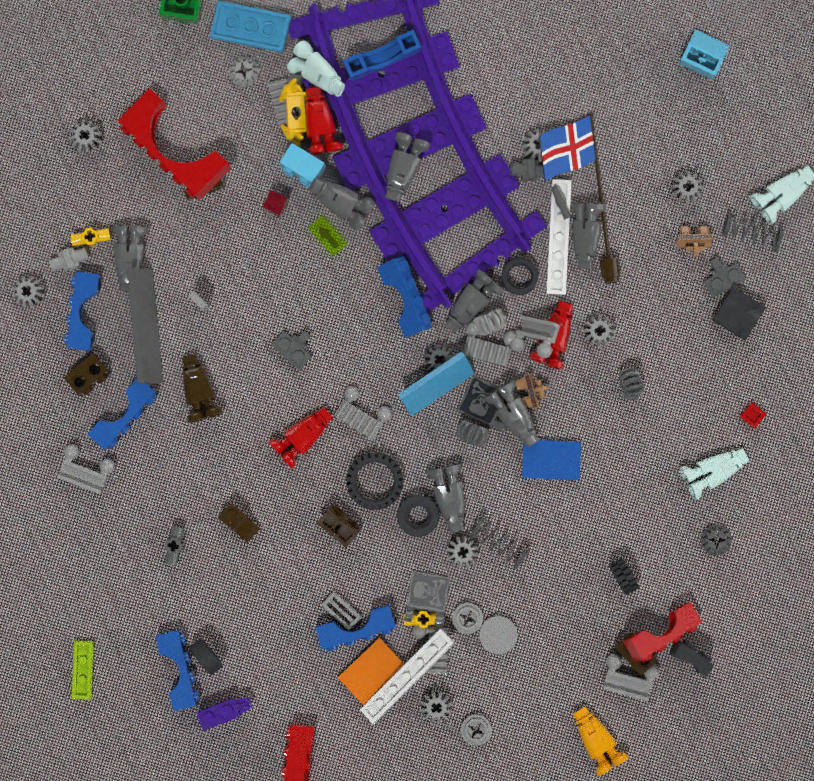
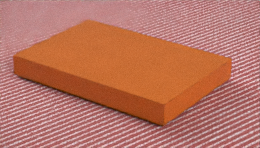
[338,637,405,705]

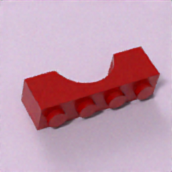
[623,602,702,662]

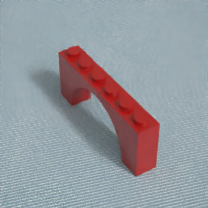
[117,88,232,200]

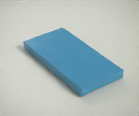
[209,0,292,53]
[398,352,475,416]

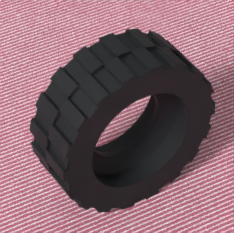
[397,495,439,537]

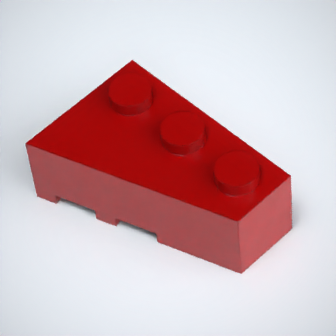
[282,723,315,781]

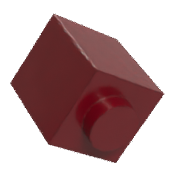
[262,190,289,218]

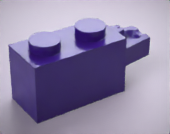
[196,697,252,731]

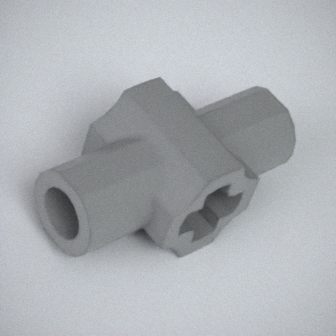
[48,247,89,272]

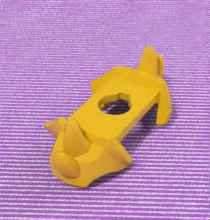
[279,78,307,146]

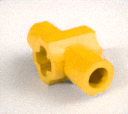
[71,228,111,247]
[403,610,437,628]

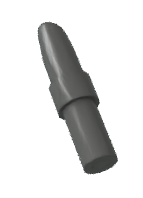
[551,184,571,220]

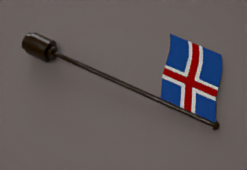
[539,112,621,284]

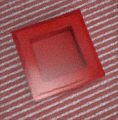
[739,402,766,429]

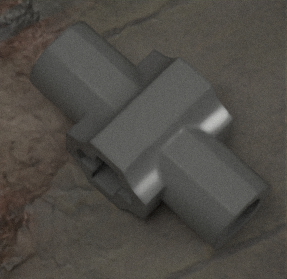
[510,159,544,182]
[165,526,184,566]

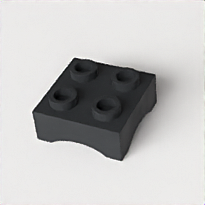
[712,287,766,341]
[670,641,715,678]

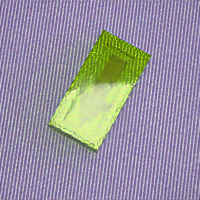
[308,216,348,257]

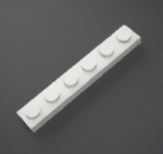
[546,179,572,295]
[360,629,455,724]

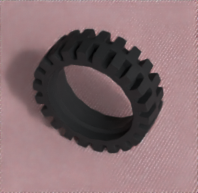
[346,453,403,510]

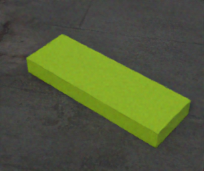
[72,641,94,700]

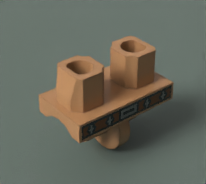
[676,226,713,257]
[515,374,549,409]

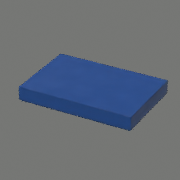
[522,440,581,480]

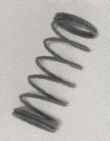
[722,213,784,252]
[469,517,530,569]

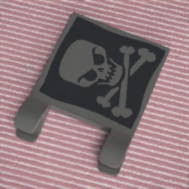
[457,376,518,432]
[404,571,450,627]

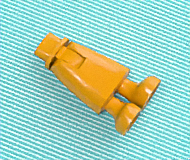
[573,706,629,776]

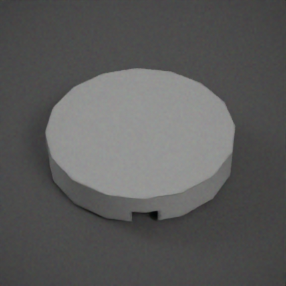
[479,616,518,654]

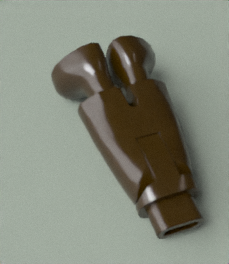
[182,354,223,423]

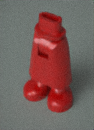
[305,87,344,155]
[529,301,574,370]
[268,407,333,469]

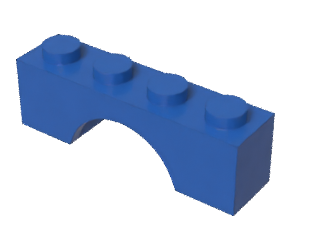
[343,30,421,82]
[377,256,433,338]
[64,272,101,352]
[87,378,157,450]
[315,605,396,652]
[155,630,200,712]

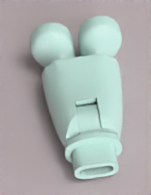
[287,41,345,97]
[750,166,814,225]
[679,448,749,500]

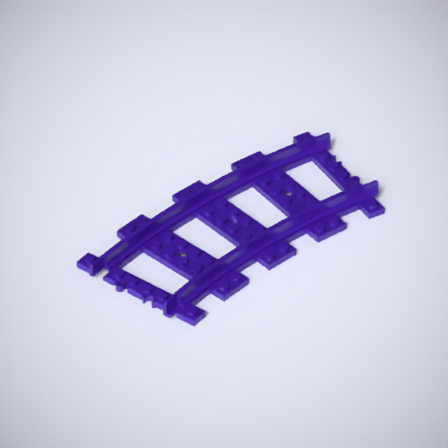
[289,0,547,314]

